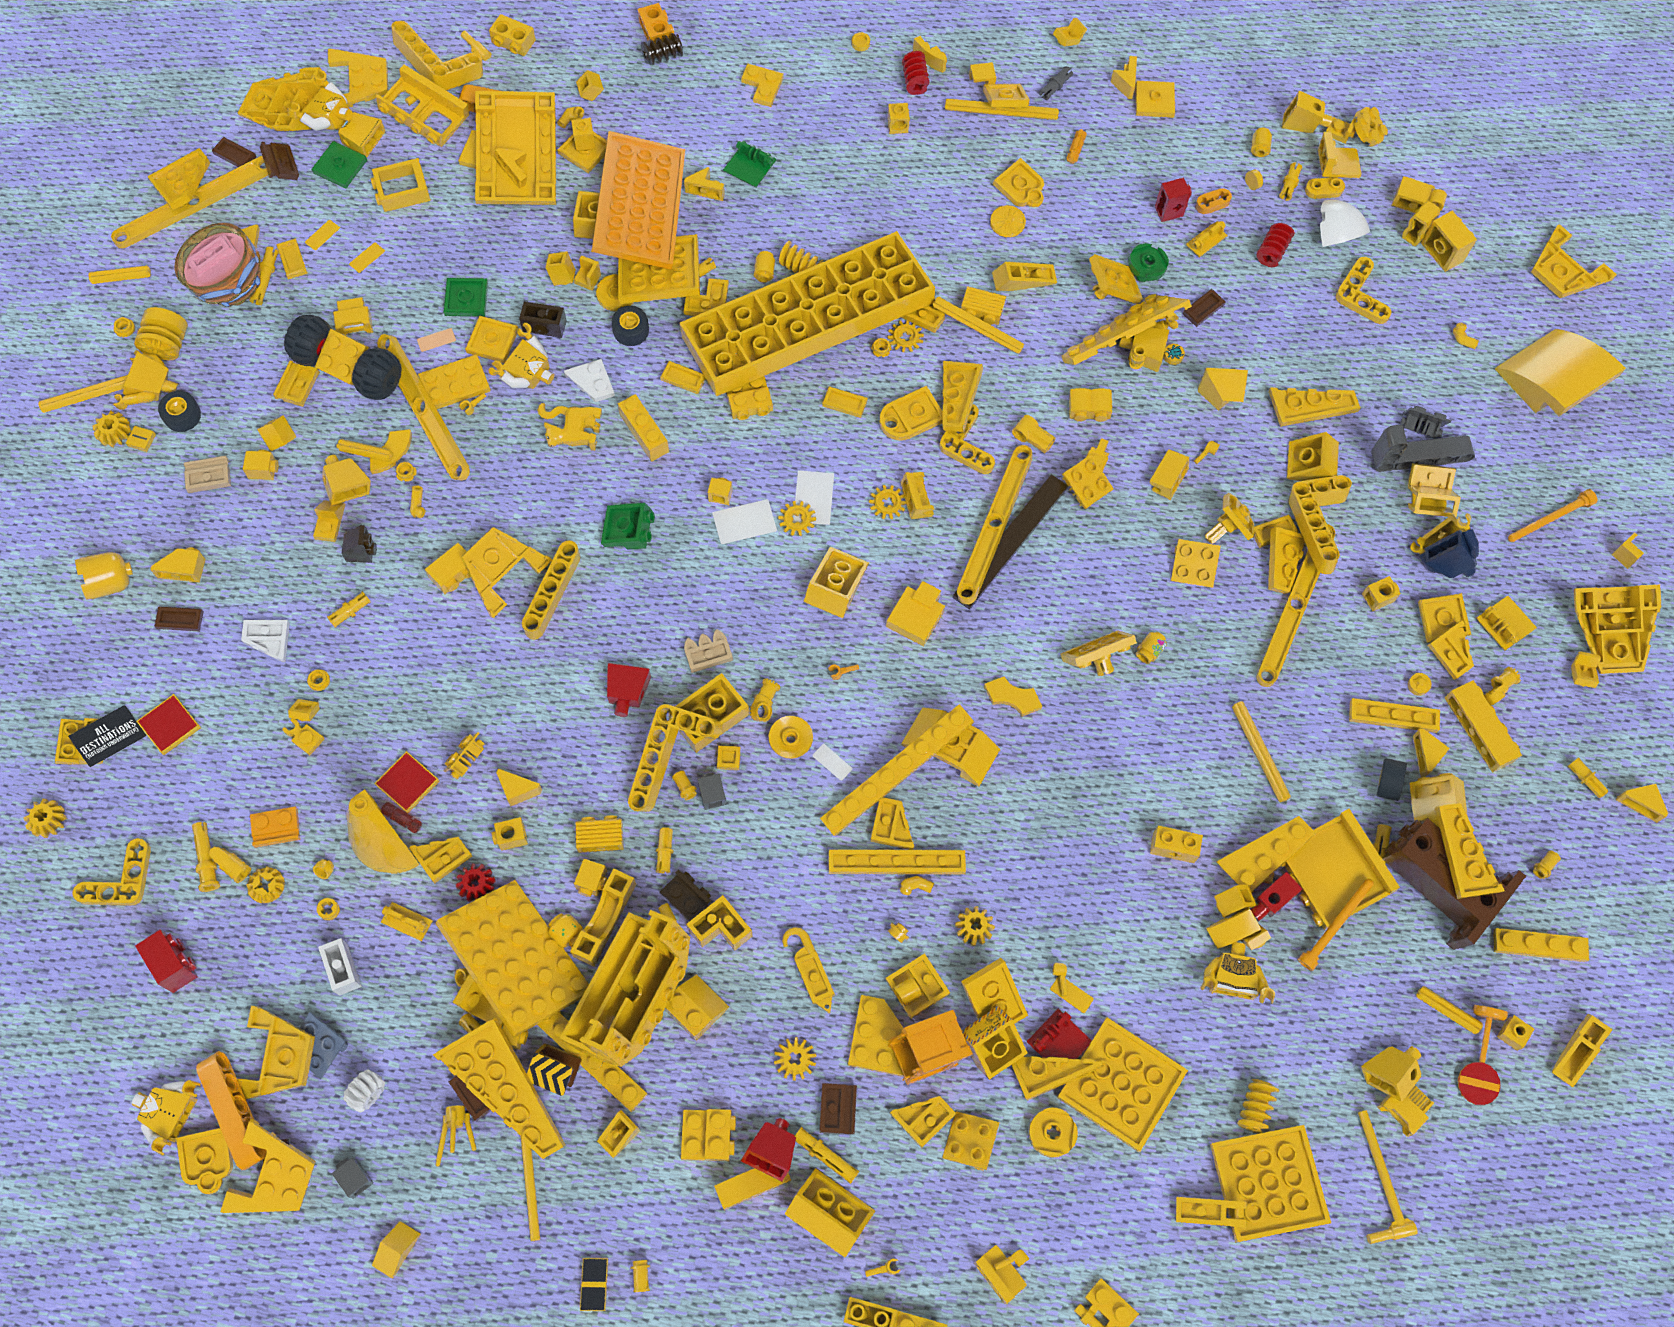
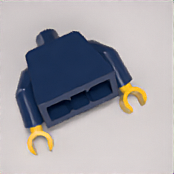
[1410,513,1479,578]

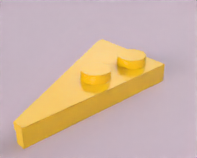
[1012,1056,1104,1101]

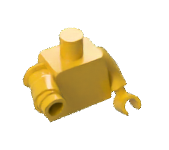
[1119,314,1179,372]

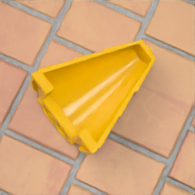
[346,789,420,874]

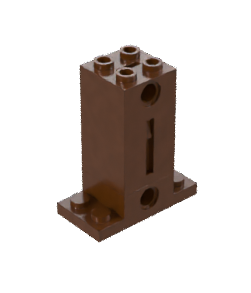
[1382,818,1526,950]

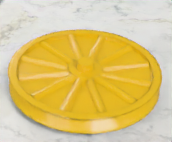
[990,205,1026,237]

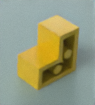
[686,895,753,951]

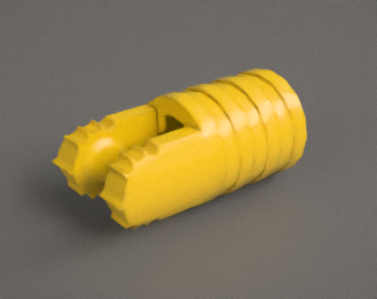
[209,846,251,883]

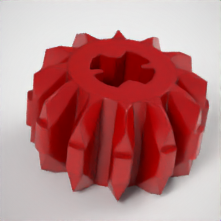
[456,863,496,902]

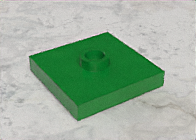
[311,141,367,189]
[443,278,488,317]

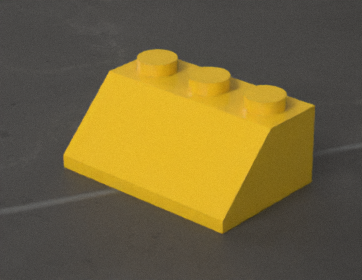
[785,1168,875,1257]

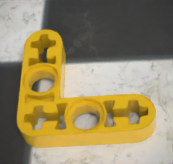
[1336,257,1392,324]
[940,404,995,474]
[72,838,151,906]

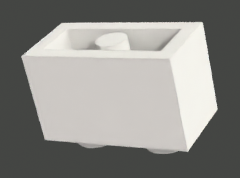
[318,938,362,996]

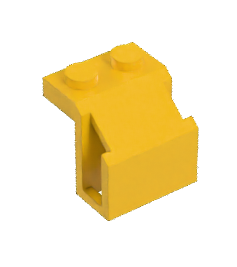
[1408,463,1461,517]

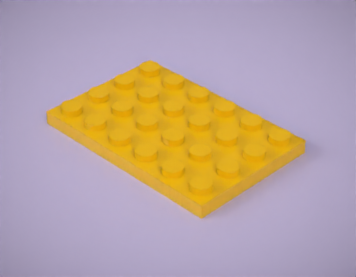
[436,880,589,1038]

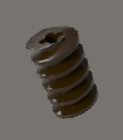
[641,33,683,65]

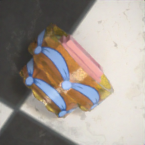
[174,223,261,307]

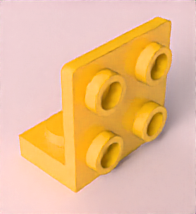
[1318,132,1362,178]
[452,974,504,1028]

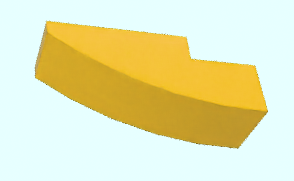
[1552,1014,1613,1087]
[714,1168,792,1211]

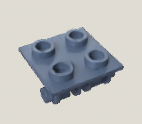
[300,1012,348,1079]

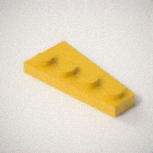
[943,361,983,432]
[1435,803,1505,899]
[1216,816,1316,893]

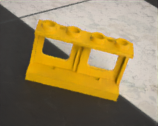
[376,64,469,147]

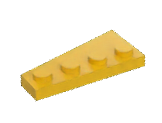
[1268,387,1360,427]

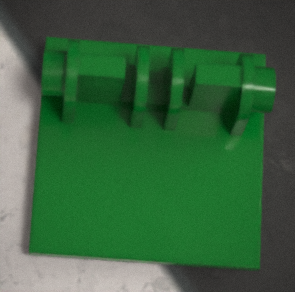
[723,140,777,188]

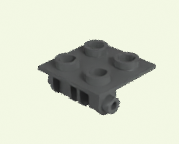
[1400,406,1452,438]

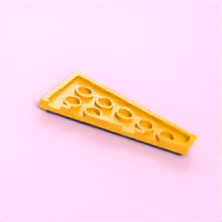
[1061,294,1192,365]
[433,1017,566,1159]

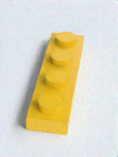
[1349,698,1440,733]
[1493,928,1589,962]

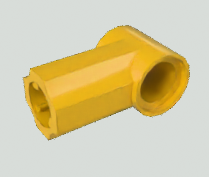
[1012,415,1056,453]

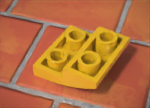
[55,718,103,765]

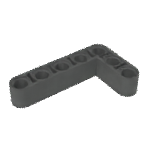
[1371,425,1475,472]

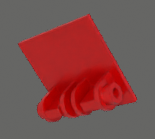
[1026,1008,1092,1059]

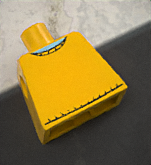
[336,112,386,157]

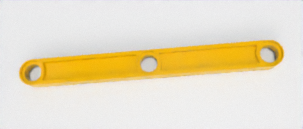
[111,156,268,248]
[377,334,470,481]
[957,445,1033,604]
[1256,524,1336,687]

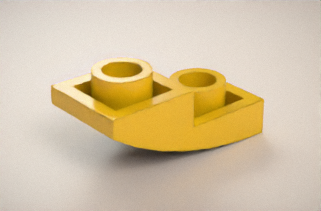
[913,36,947,73]
[1206,908,1261,949]

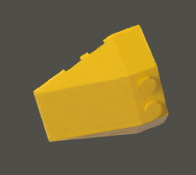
[238,67,325,131]
[1574,584,1661,674]

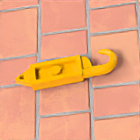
[782,927,835,1014]

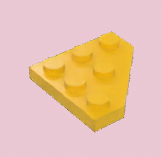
[147,148,210,210]
[848,995,904,1077]

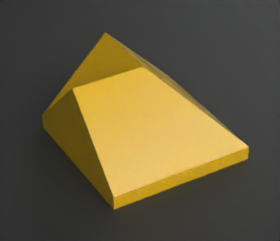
[1198,368,1248,411]

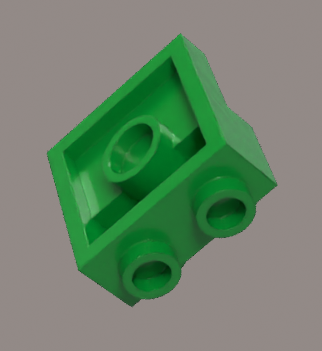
[601,503,655,550]

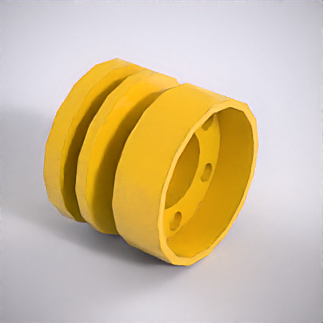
[134,307,188,361]

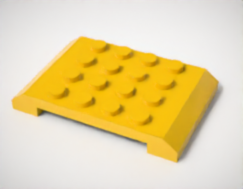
[475,91,556,205]

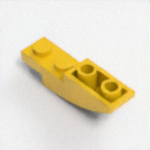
[843,1297,948,1327]

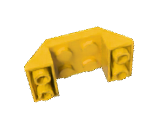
[901,707,1000,787]

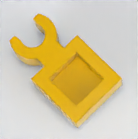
[282,719,325,756]

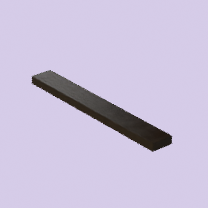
[953,474,1068,610]

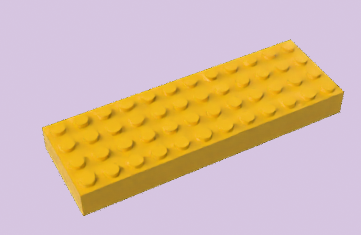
[679,231,935,397]

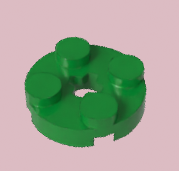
[1128,243,1169,282]

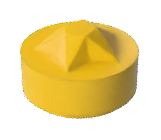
[1407,673,1432,696]

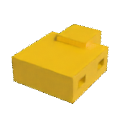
[886,581,945,647]

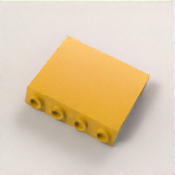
[1281,809,1400,931]

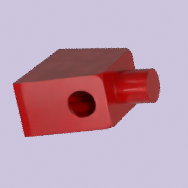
[607,663,651,717]
[1251,872,1302,922]
[741,1118,796,1182]

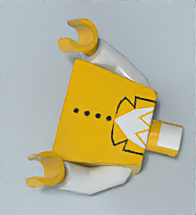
[288,70,353,131]
[488,323,554,389]
[132,1080,201,1155]

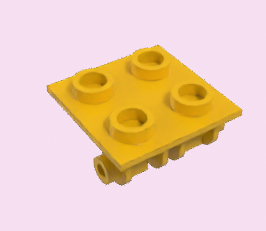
[1062,454,1114,509]
[1171,539,1221,588]
[1476,596,1537,651]
[444,732,485,780]
[942,1111,1000,1171]

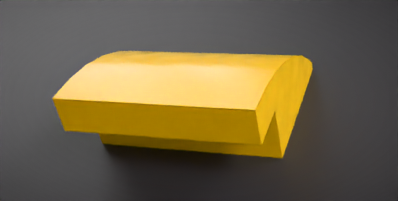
[1495,329,1626,417]

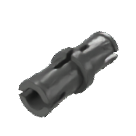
[1039,66,1073,100]

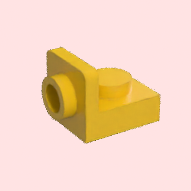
[1326,117,1357,144]

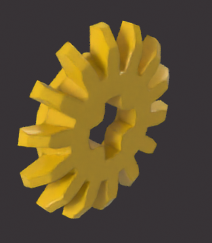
[888,321,924,353]
[869,485,906,519]
[778,501,816,536]
[774,1037,816,1081]

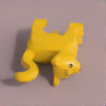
[537,403,602,451]

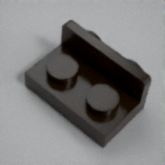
[660,869,711,921]

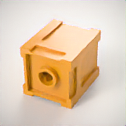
[888,1010,973,1085]

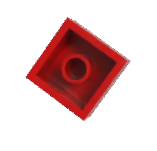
[135,929,198,993]

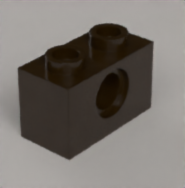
[519,301,567,338]

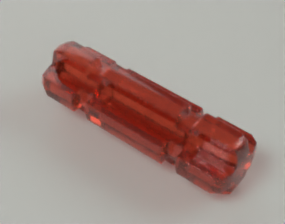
[381,802,422,834]

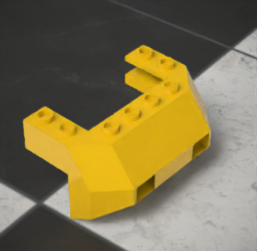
[559,910,690,1067]

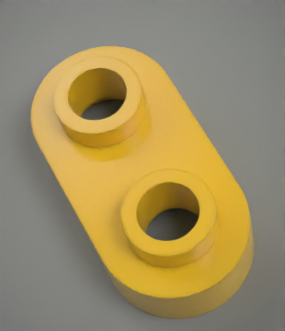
[1305,177,1345,199]

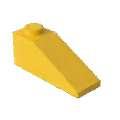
[992,262,1057,291]

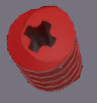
[902,51,930,95]
[1256,223,1295,268]

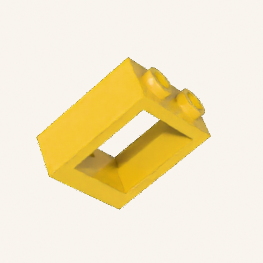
[370,158,431,212]

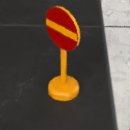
[1458,1005,1508,1105]

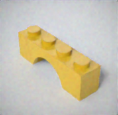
[570,868,637,967]

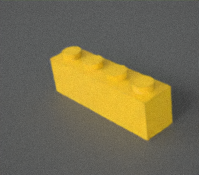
[1445,680,1522,773]

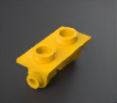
[1186,221,1228,258]
[381,902,433,942]

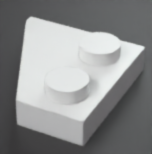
[564,359,615,402]
[241,620,290,662]

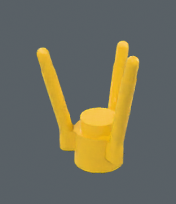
[435,1105,476,1167]

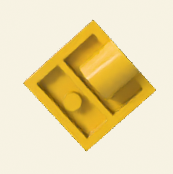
[885,953,950,1019]

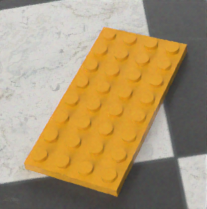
[591,131,685,270]

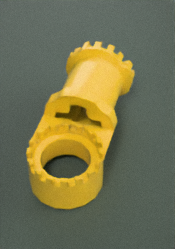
[1484,666,1521,705]
[749,678,780,722]

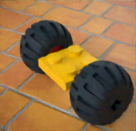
[284,315,402,400]

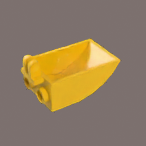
[1409,773,1468,828]

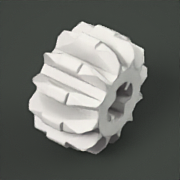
[343,1069,385,1113]

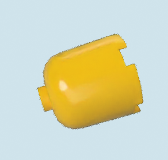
[75,552,133,600]

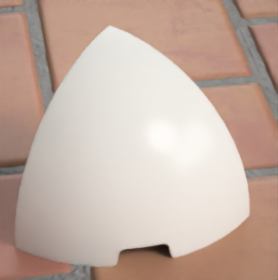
[1320,200,1370,247]

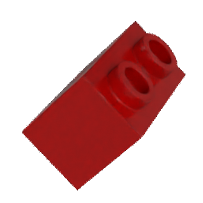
[1155,177,1192,222]

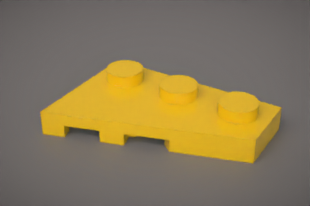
[1268,527,1305,594]

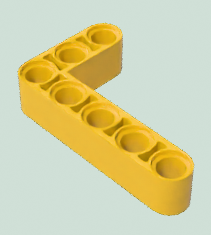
[391,21,483,91]
[1288,475,1352,574]
[628,704,723,812]

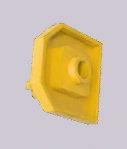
[1205,493,1254,544]

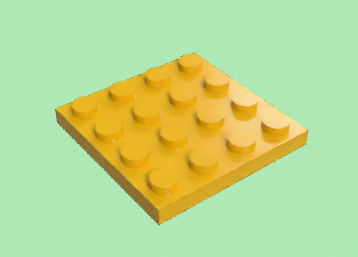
[618,234,700,304]
[1057,1017,1188,1152]
[1210,1125,1331,1243]

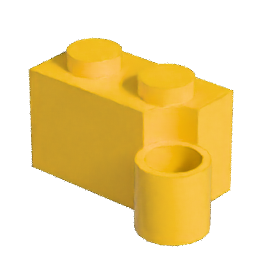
[1392,176,1447,213]

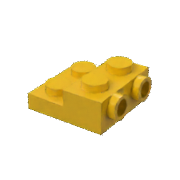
[726,376,773,420]
[681,1109,736,1161]

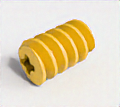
[779,241,823,273]
[1237,1079,1280,1134]

